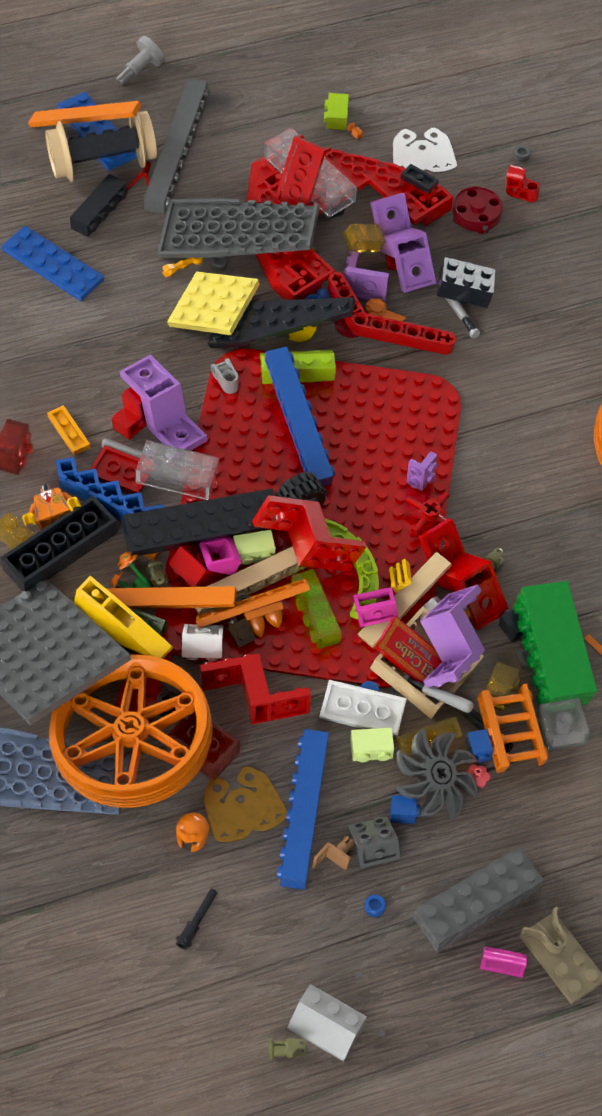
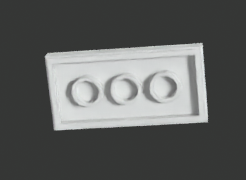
[319,680,407,737]

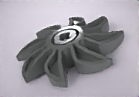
[396,729,478,820]

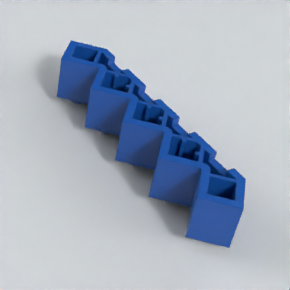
[55,457,164,520]

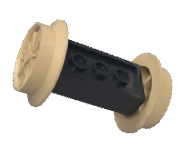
[45,111,157,182]

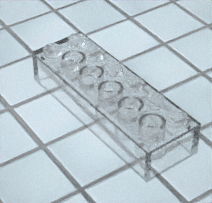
[264,127,357,217]

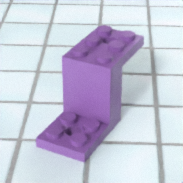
[370,193,436,293]
[120,355,208,458]
[420,584,485,688]

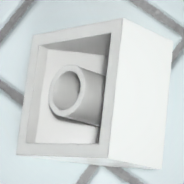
[182,624,224,661]

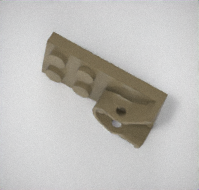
[520,907,602,1005]

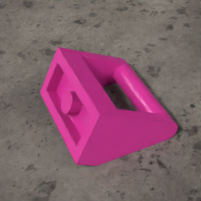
[199,537,241,575]
[353,587,399,627]
[480,946,527,978]

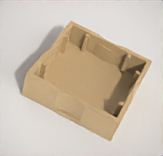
[370,607,484,719]

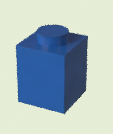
[465,729,493,763]
[390,795,420,824]

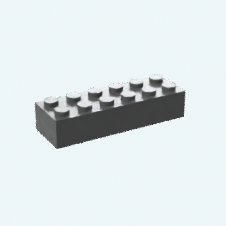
[413,847,544,953]

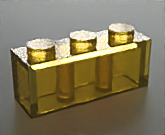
[395,717,463,756]

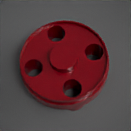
[452,186,502,234]

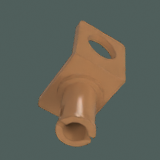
[312,836,355,870]

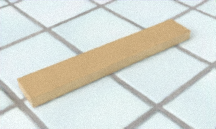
[358,552,451,648]

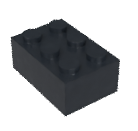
[437,257,495,308]

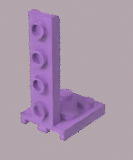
[343,227,389,302]

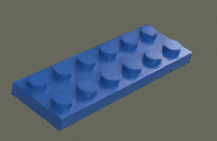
[57,91,137,171]
[2,226,104,301]

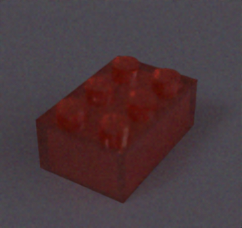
[167,711,240,781]

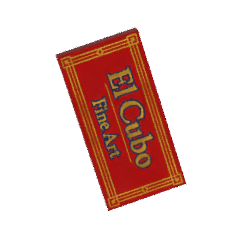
[374,616,442,689]

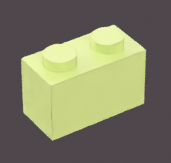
[233,530,275,565]
[350,728,394,762]

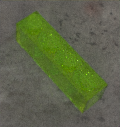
[291,569,341,649]

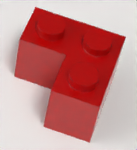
[111,387,146,440]

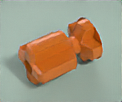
[347,122,364,140]

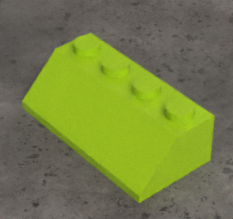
[260,350,336,384]

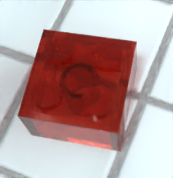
[0,419,33,475]

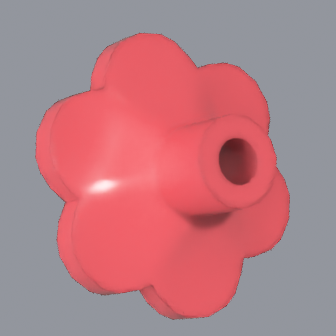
[466,765,490,788]

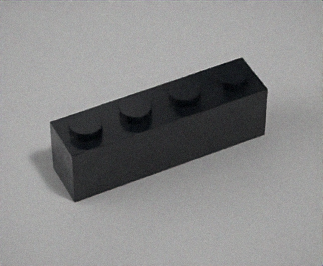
[70,174,127,237]

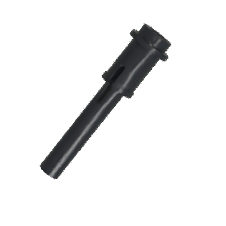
[176,889,217,950]

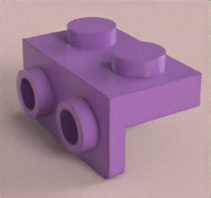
[407,451,438,491]

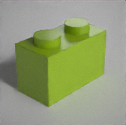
[324,93,349,130]

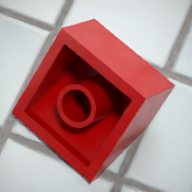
[169,545,223,587]

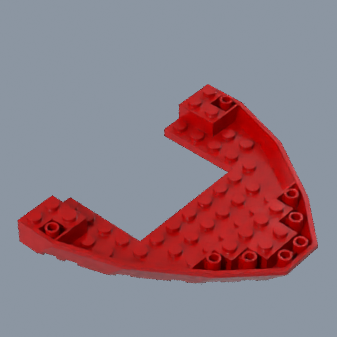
[247,146,453,300]

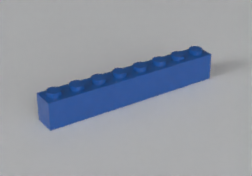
[265,346,335,486]
[277,729,329,890]

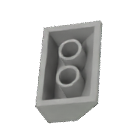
[287,984,367,1062]

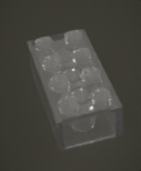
[136,440,219,500]

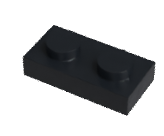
[400,164,439,194]

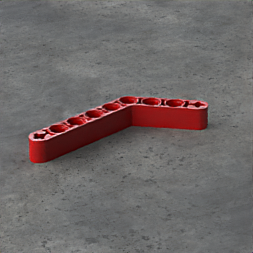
[327,272,456,355]

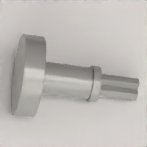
[116,36,165,85]

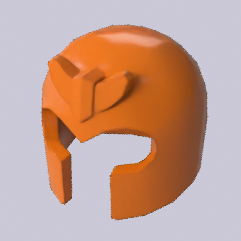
[176,812,209,852]

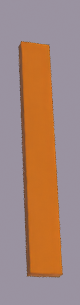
[28,101,142,127]
[106,586,237,609]

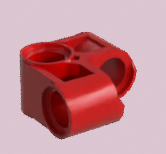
[506,164,540,202]

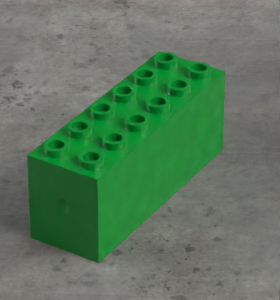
[513,581,597,712]

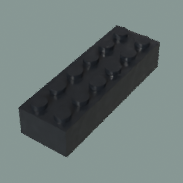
[0,496,118,592]

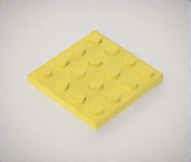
[167,271,260,335]

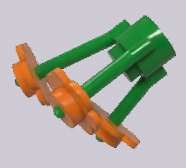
[110,551,153,588]

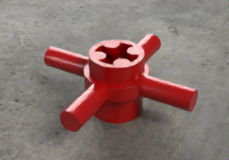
[405,492,456,535]

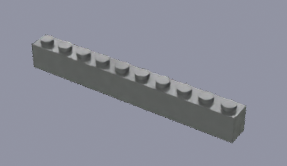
[144,78,210,214]

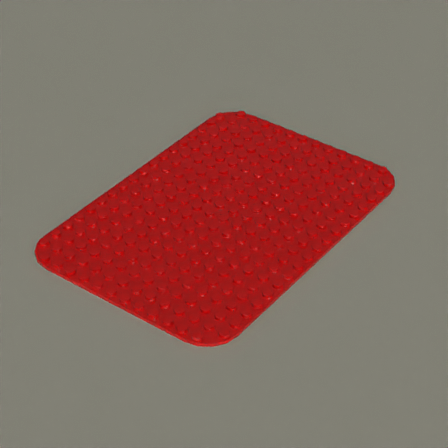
[155,348,461,688]

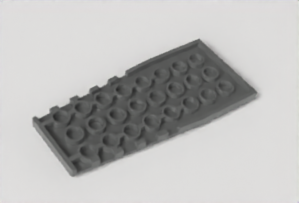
[157,198,319,258]

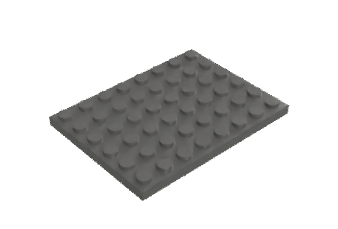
[0,579,131,726]

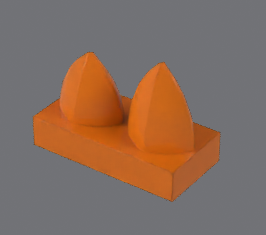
[242,601,284,638]

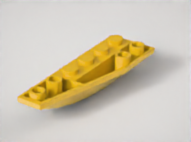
[74,576,173,659]

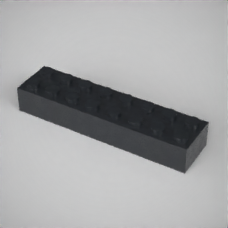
[121,488,277,556]

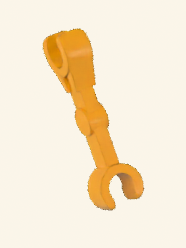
[162,258,203,277]

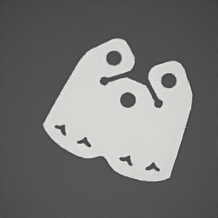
[393,128,457,172]

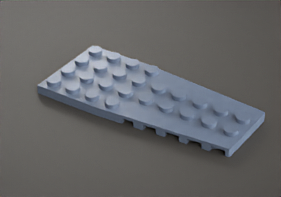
[0,728,131,815]

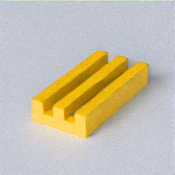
[389,559,412,593]

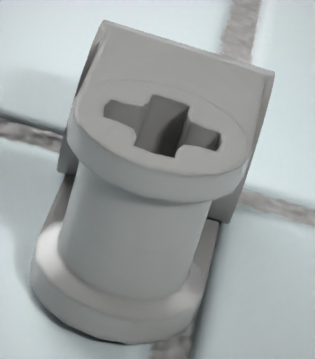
[211,358,239,394]

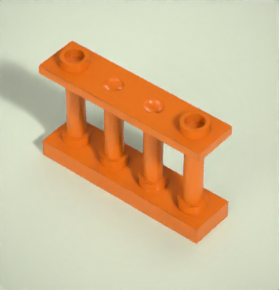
[477,684,548,773]

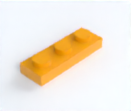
[47,405,90,456]

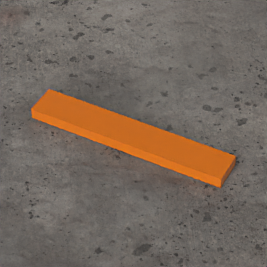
[195,579,310,628]

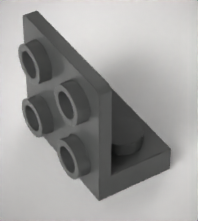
[348,817,401,868]

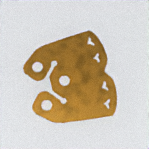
[203,766,287,842]

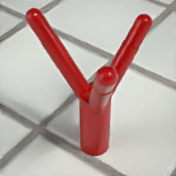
[127,162,151,190]

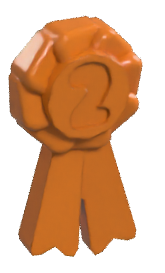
[365,298,406,322]

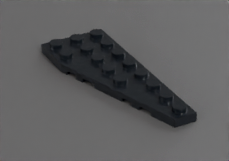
[208,297,356,348]

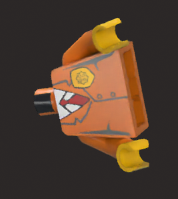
[22,484,81,530]

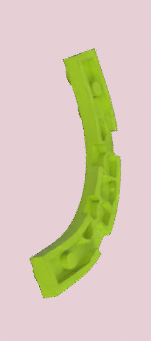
[325,519,379,619]

